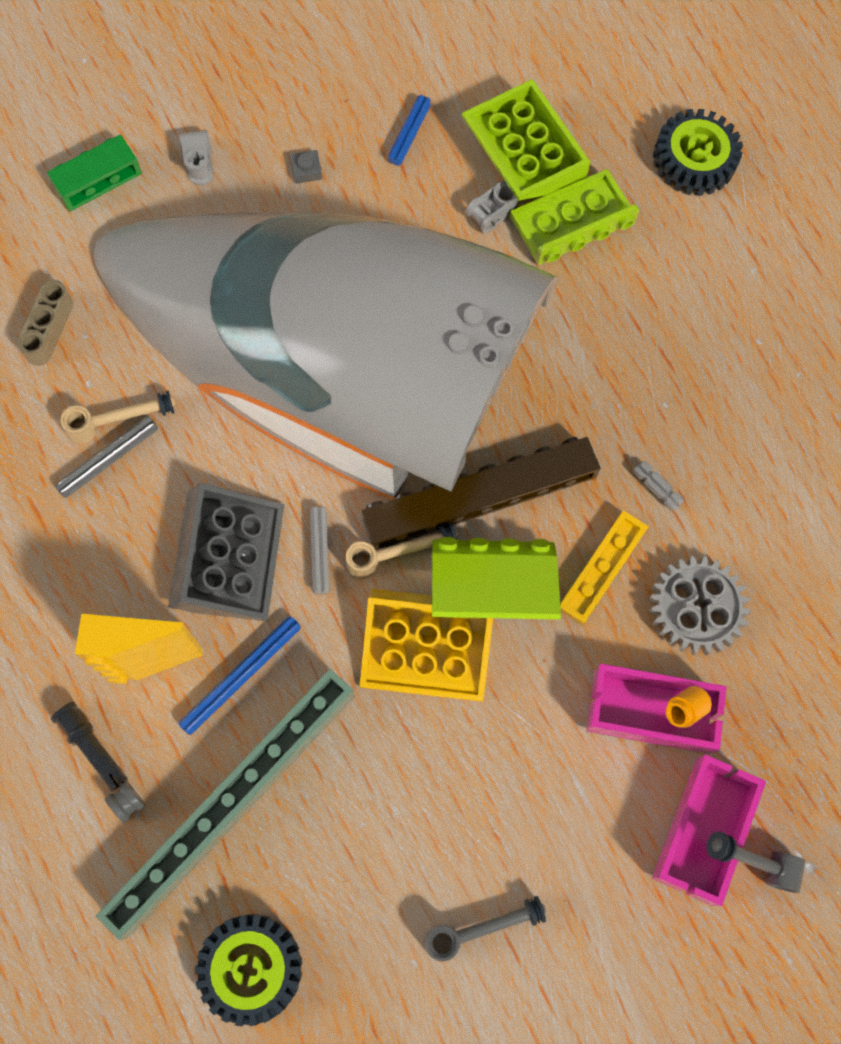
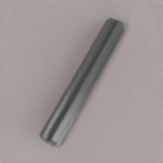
[55,416,158,498]

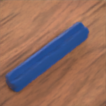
[388,95,431,166]

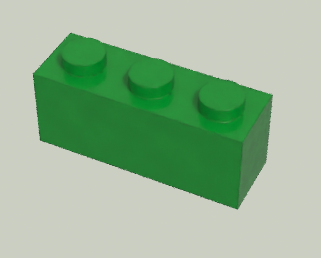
[47,134,142,212]

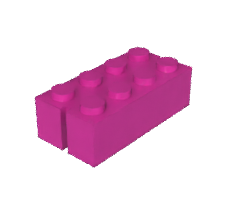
[586,663,727,754]
[651,754,766,906]

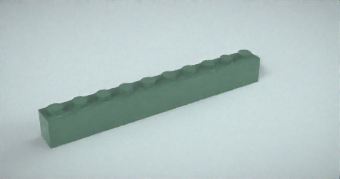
[96,669,355,940]

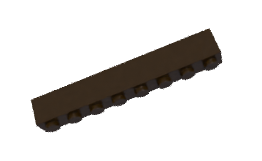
[361,436,601,550]

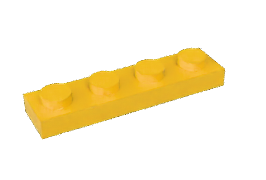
[560,510,649,626]

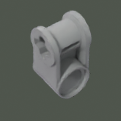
[179,130,213,185]
[465,181,518,234]

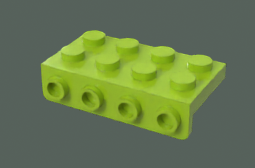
[510,168,639,265]

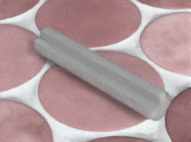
[310,507,330,595]

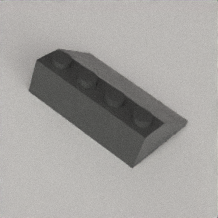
[168,483,284,621]

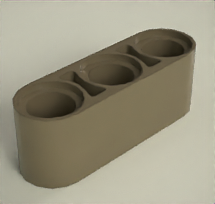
[17,280,73,366]

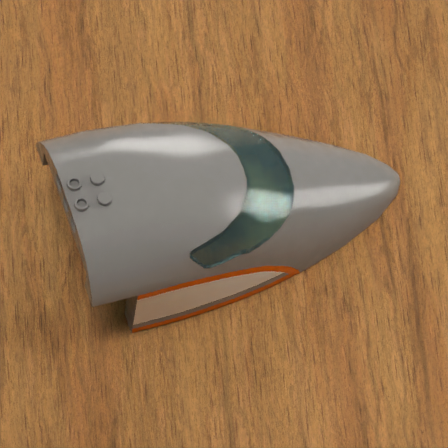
[94,212,559,500]

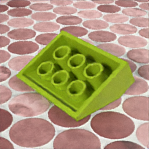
[462,79,590,201]
[431,537,561,620]

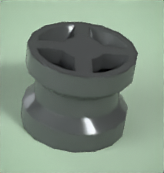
[104,781,145,823]

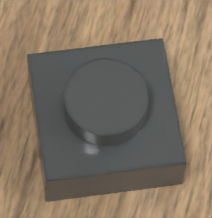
[290,150,322,184]

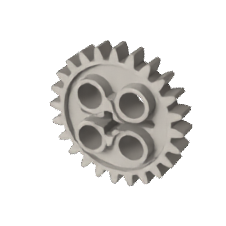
[649,556,751,656]

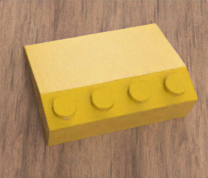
[359,588,493,702]
[75,614,203,685]

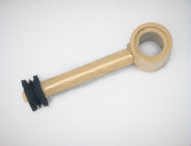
[60,390,175,444]
[346,524,458,579]

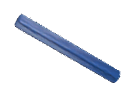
[178,616,301,735]

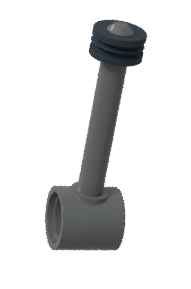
[706,831,806,893]
[424,896,546,961]

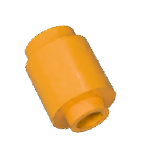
[666,686,712,728]

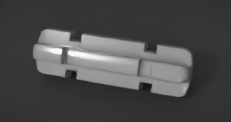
[633,461,684,511]

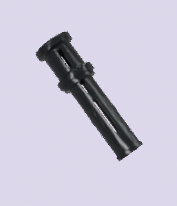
[51,702,128,792]

